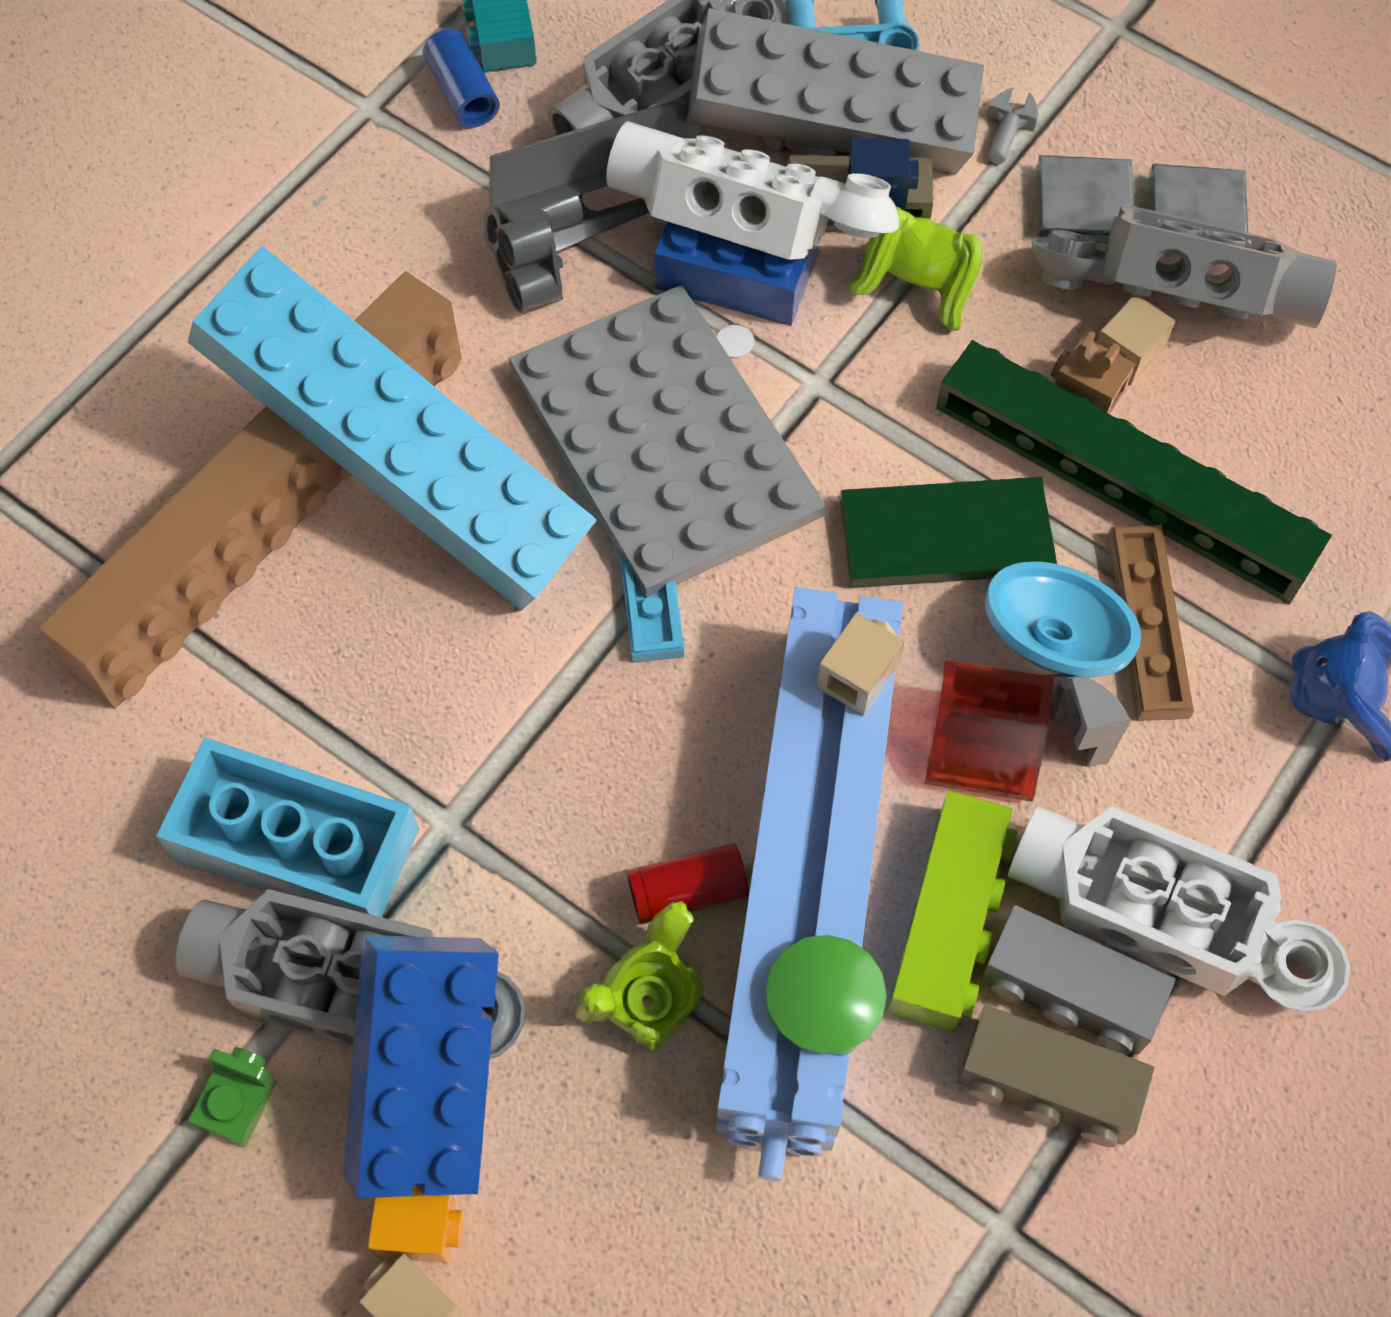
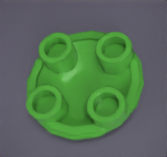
[765,935,887,1056]

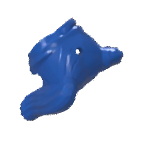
[1289,611,1391,761]

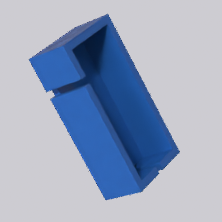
[343,936,499,1198]

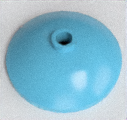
[985,562,1141,678]

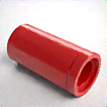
[626,843,749,925]

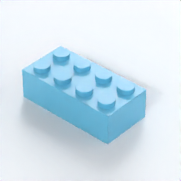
[156,737,419,917]

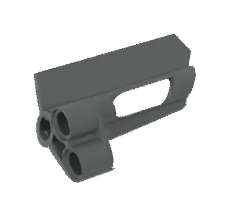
[484,98,701,313]

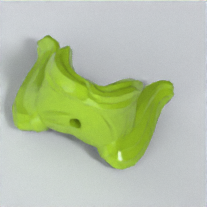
[849,207,983,331]
[573,901,703,1052]

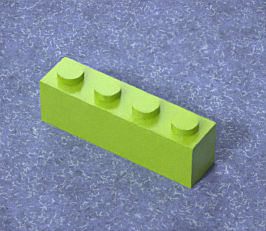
[887,790,1018,1033]

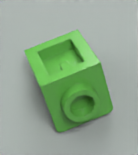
[188,1047,277,1148]

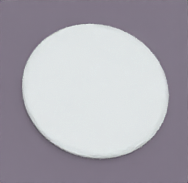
[716,325,754,357]

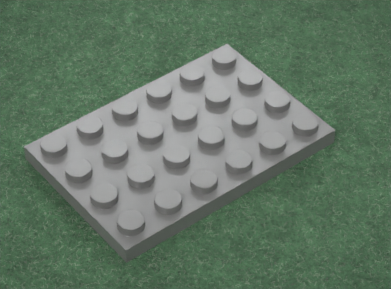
[509,285,826,598]

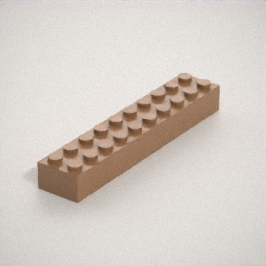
[38,271,462,709]

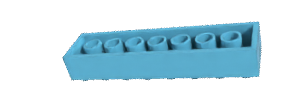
[188,246,597,610]

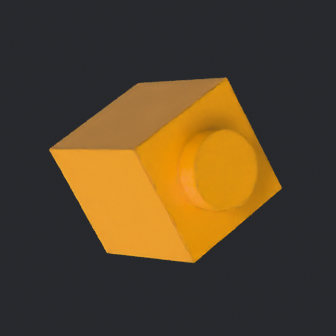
[368,1189,464,1264]

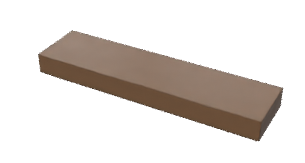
[1108,524,1194,721]

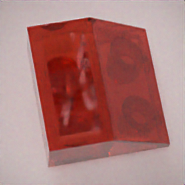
[924,660,1054,802]

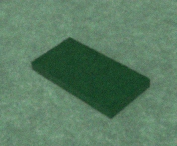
[840,477,1057,588]

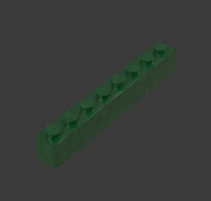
[936,340,1332,605]

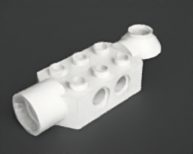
[606,121,899,260]
[1008,805,1350,1012]

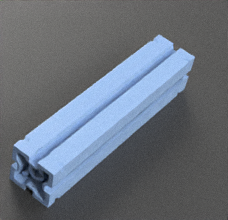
[716,587,903,1181]

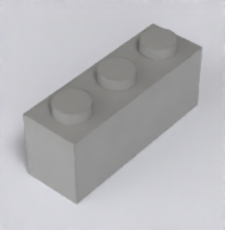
[980,905,1176,1054]

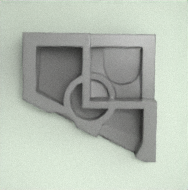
[1039,673,1131,767]

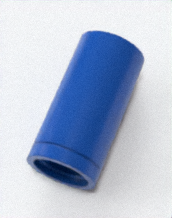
[423,29,500,128]

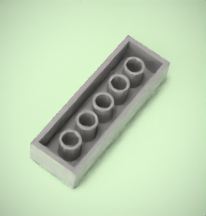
[687,8,984,174]

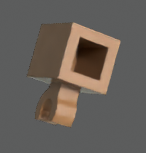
[1050,330,1136,414]

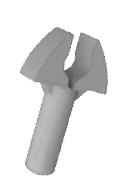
[987,87,1038,164]

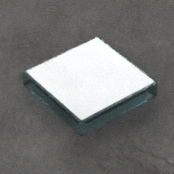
[1036,155,1134,243]
[1149,163,1248,232]

